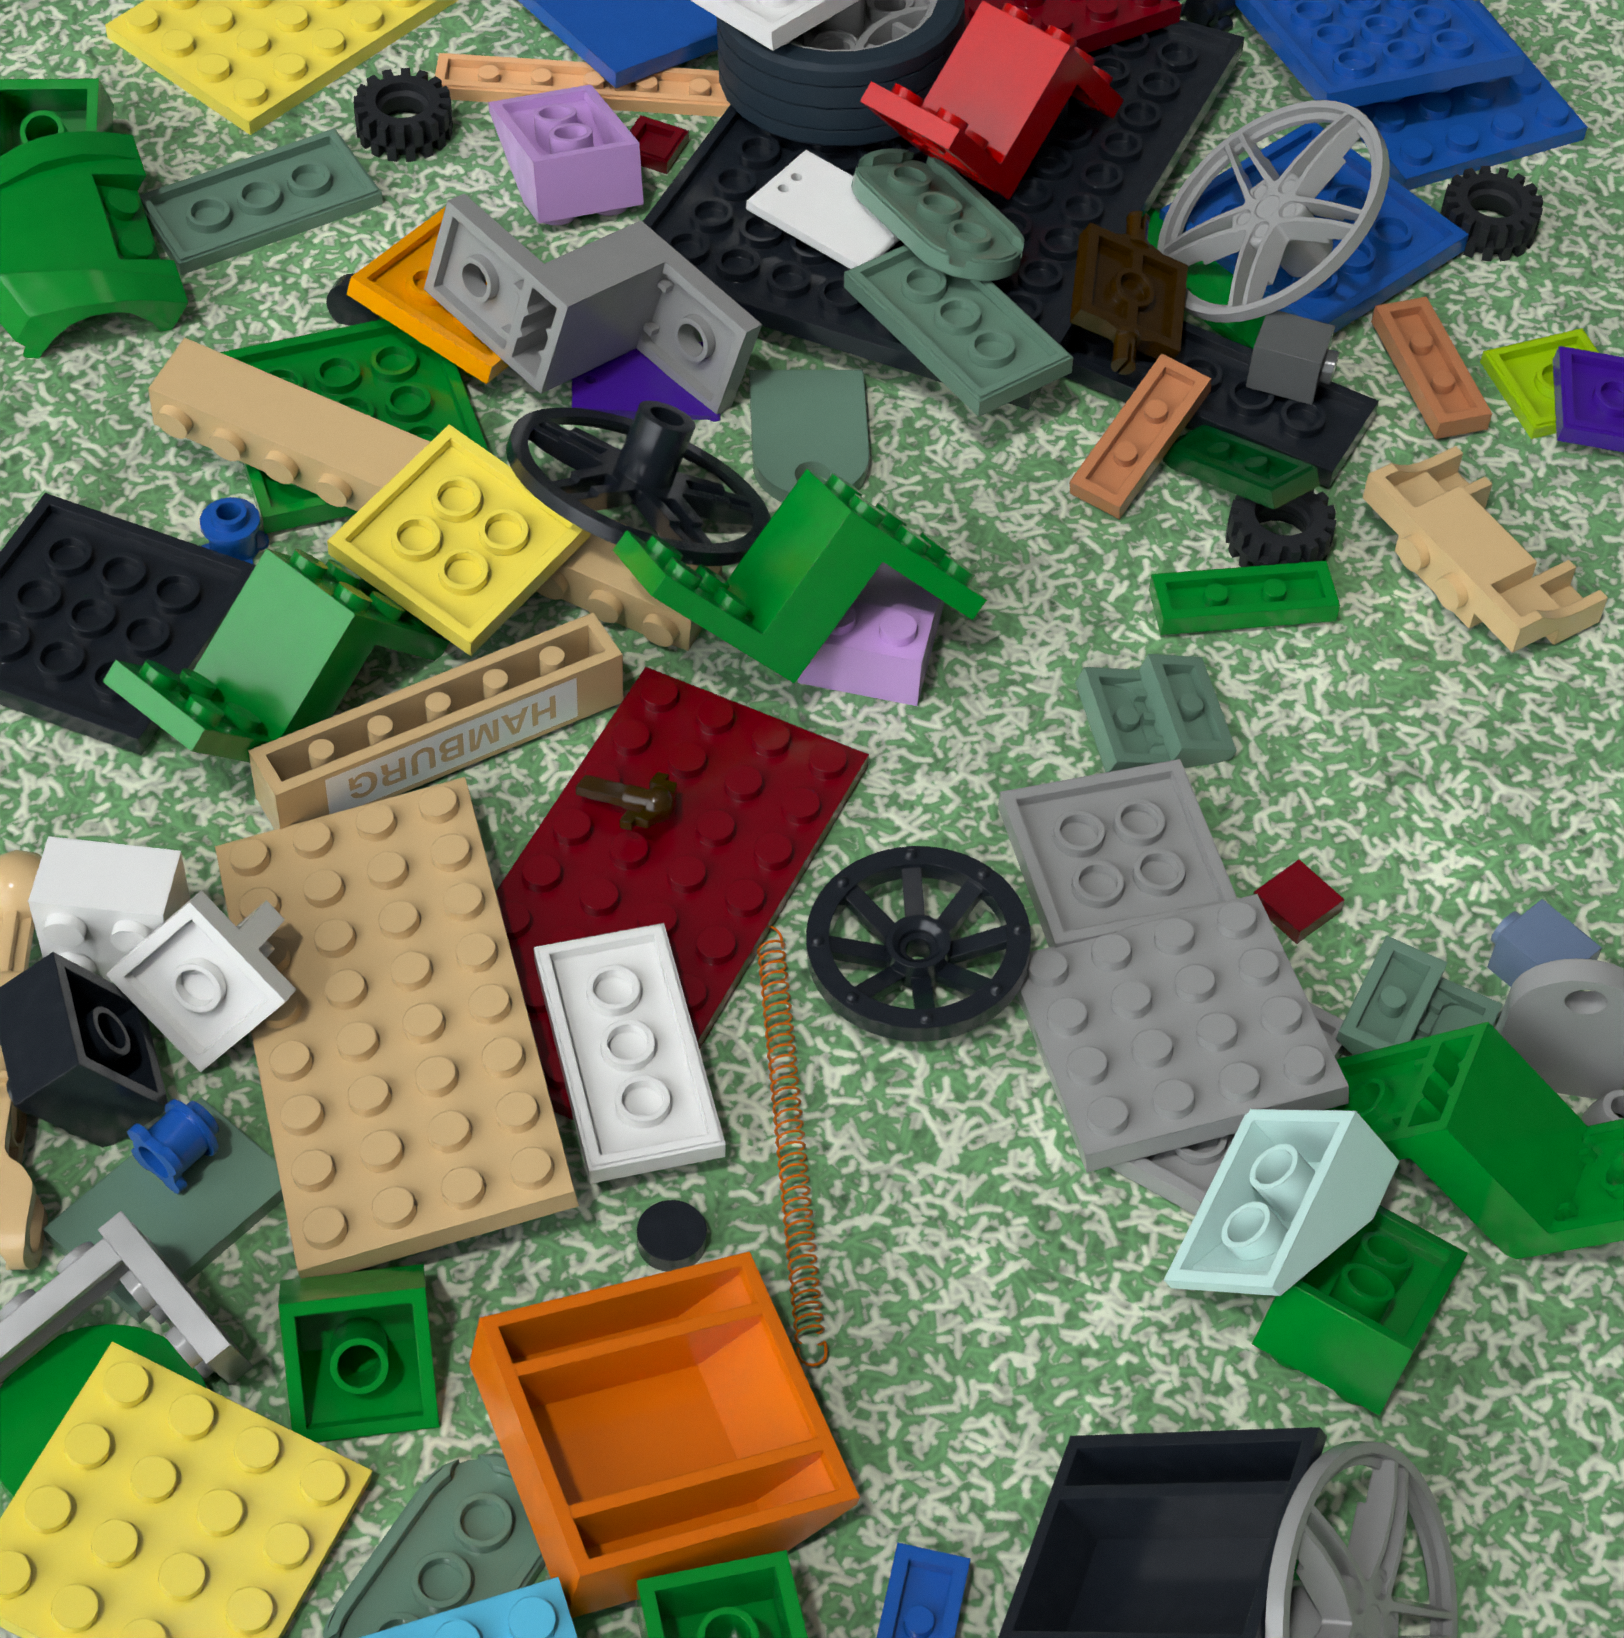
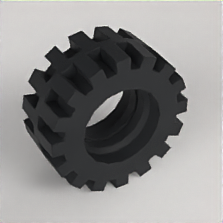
[1225,488,1337,567]

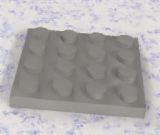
[1017,894,1349,1173]

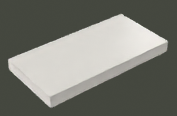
[534,923,726,1184]

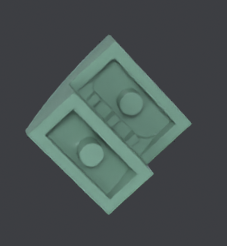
[1075,654,1237,772]
[1336,935,1503,1055]

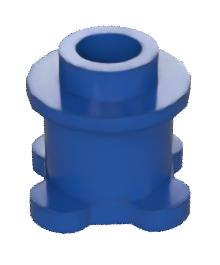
[199,497,269,564]
[127,1099,219,1194]

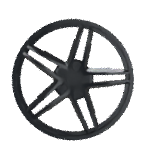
[506,401,771,566]

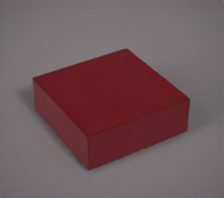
[630,115,689,174]
[1253,859,1345,944]

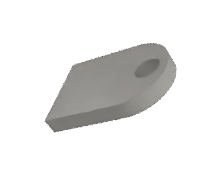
[1495,958,1624,1099]

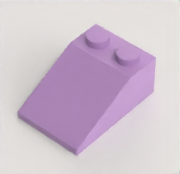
[488,84,644,225]
[798,562,944,706]

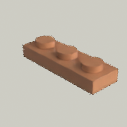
[1371,297,1492,439]
[1069,353,1211,520]

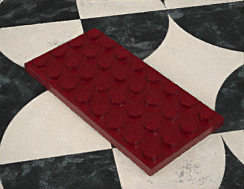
[496,667,869,1120]

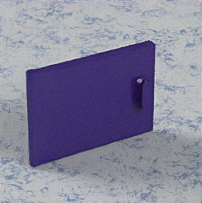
[571,342,721,422]

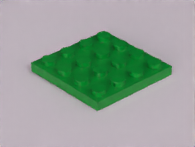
[220,319,489,534]

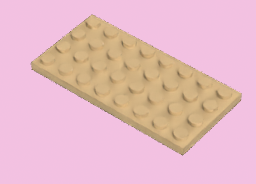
[215,777,579,1278]

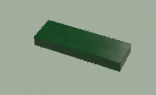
[1163,425,1320,509]

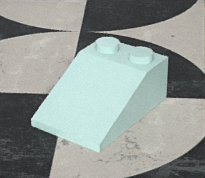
[1164,1109,1400,1296]

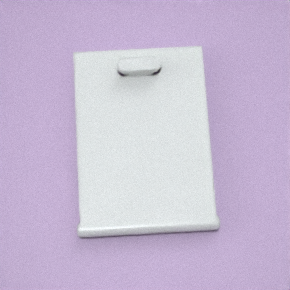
[746,150,900,269]

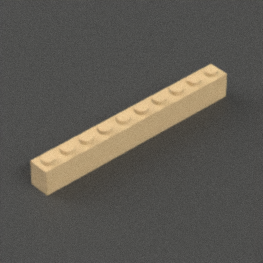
[148,337,723,651]

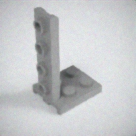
[0,1211,254,1385]

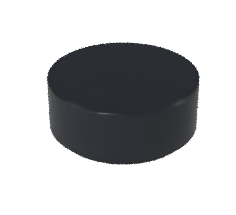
[326,273,381,326]
[637,1200,707,1272]

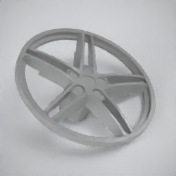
[1157,100,1390,323]
[1265,1441,1458,1638]

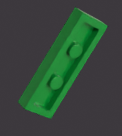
[1149,561,1340,635]

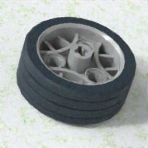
[716,0,965,147]

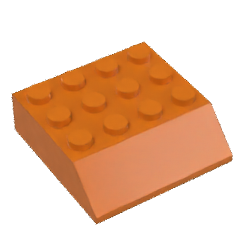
[469,1251,860,1618]

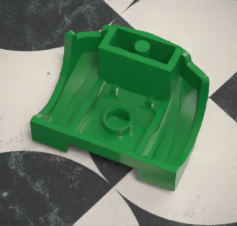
[0,131,188,359]

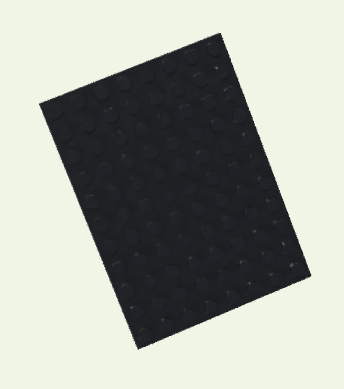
[642,19,1245,410]

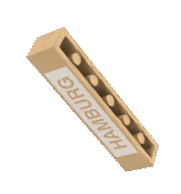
[248,612,623,830]

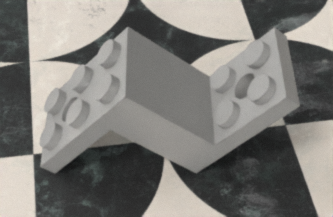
[424,194,762,414]

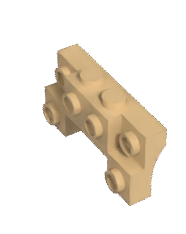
[1362,446,1608,653]

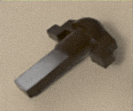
[575,772,677,831]

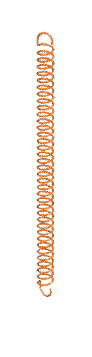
[757,926,828,1367]

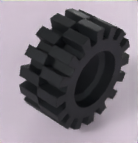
[353,68,453,162]
[1440,166,1543,262]

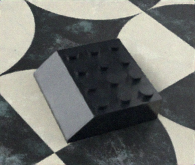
[998,1427,1327,1638]

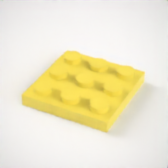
[327,424,590,656]

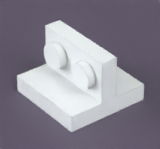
[106,890,296,1072]

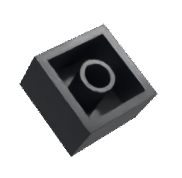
[0,952,168,1148]

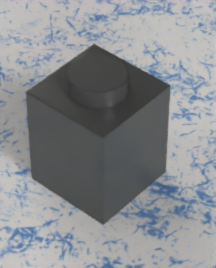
[1246,310,1340,405]

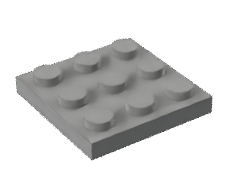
[998,759,1237,948]

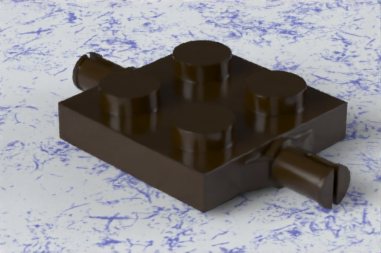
[1069,211,1188,375]

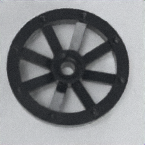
[806,846,1031,1042]

